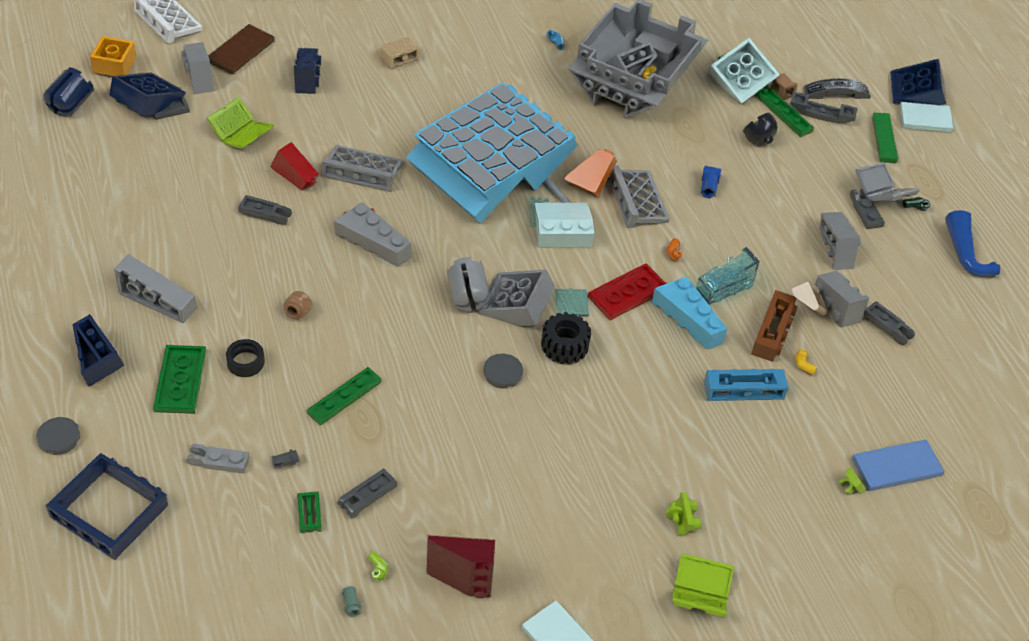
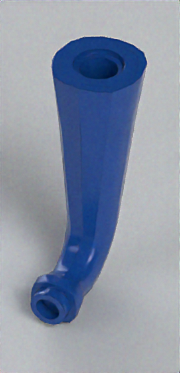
[945,210,1000,277]

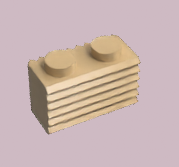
[381,36,419,68]

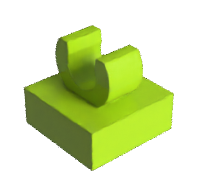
[839,467,867,495]

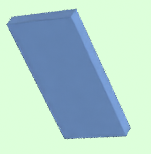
[852,439,944,491]

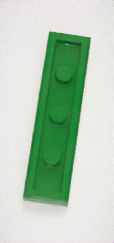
[872,112,898,163]
[307,367,381,426]

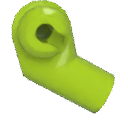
[368,551,389,581]

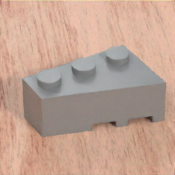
[606,41,657,77]
[181,42,214,94]

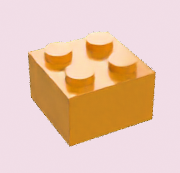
[90,36,137,76]

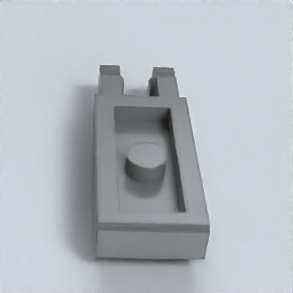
[187,444,249,473]

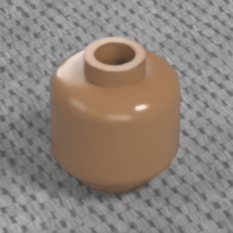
[283,291,312,319]

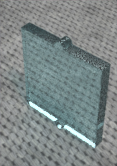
[556,288,589,317]

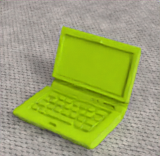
[207,96,274,149]
[672,553,734,618]

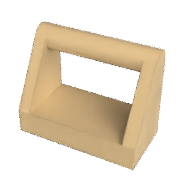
[792,281,828,316]

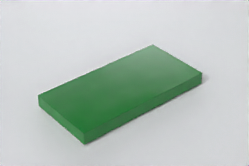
[153,345,207,414]

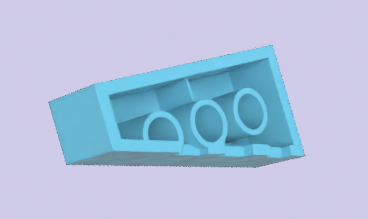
[652,277,727,350]

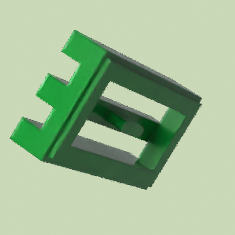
[297,491,322,533]

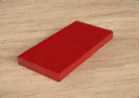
[587,263,667,321]

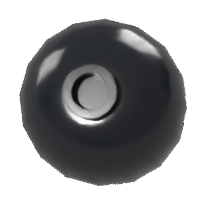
[743,113,778,145]

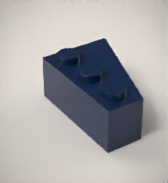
[294,48,322,94]

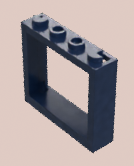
[46,453,168,560]

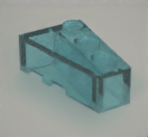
[696,247,760,305]

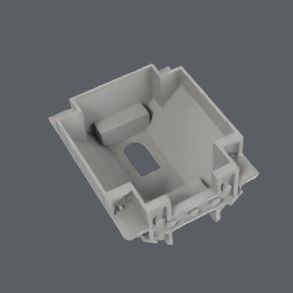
[568,0,709,118]

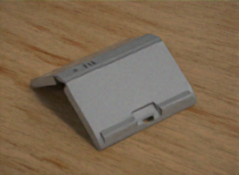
[856,162,920,201]

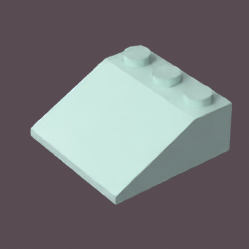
[708,38,780,104]
[534,203,594,247]

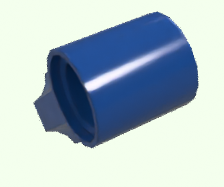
[701,165,722,198]

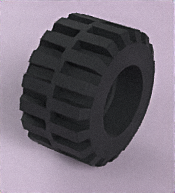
[541,312,591,364]

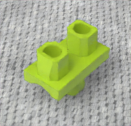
[665,492,701,536]

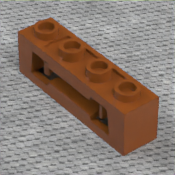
[751,290,798,362]

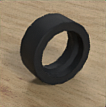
[226,339,265,377]

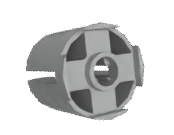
[447,257,490,312]

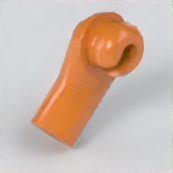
[666,238,682,261]

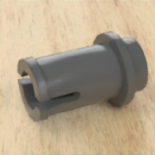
[271,449,299,469]

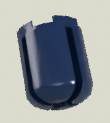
[43,67,94,117]

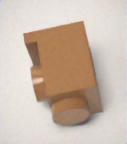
[770,73,798,100]

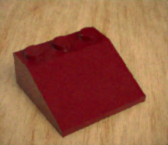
[426,535,495,599]

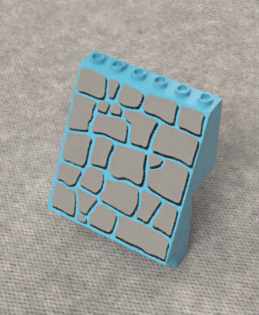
[406,82,578,224]

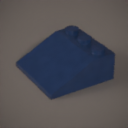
[891,58,947,106]
[109,72,186,117]

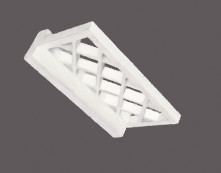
[134,0,203,44]

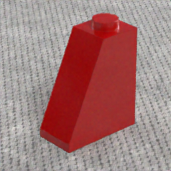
[270,142,319,191]

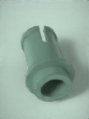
[342,586,362,617]

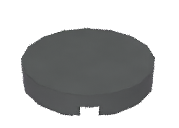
[484,353,523,388]
[36,417,80,455]

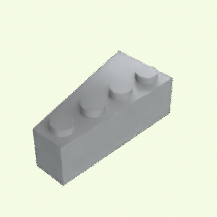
[334,202,412,267]
[114,254,197,323]

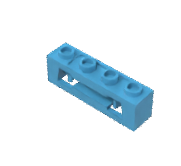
[704,369,788,401]

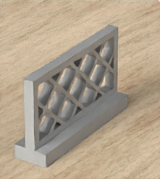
[322,145,403,192]
[608,166,670,228]

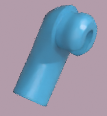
[547,30,565,50]

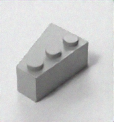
[819,212,861,270]
[815,271,869,328]

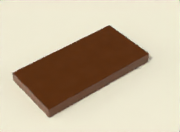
[208,24,275,75]

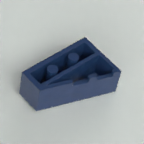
[72,314,124,387]

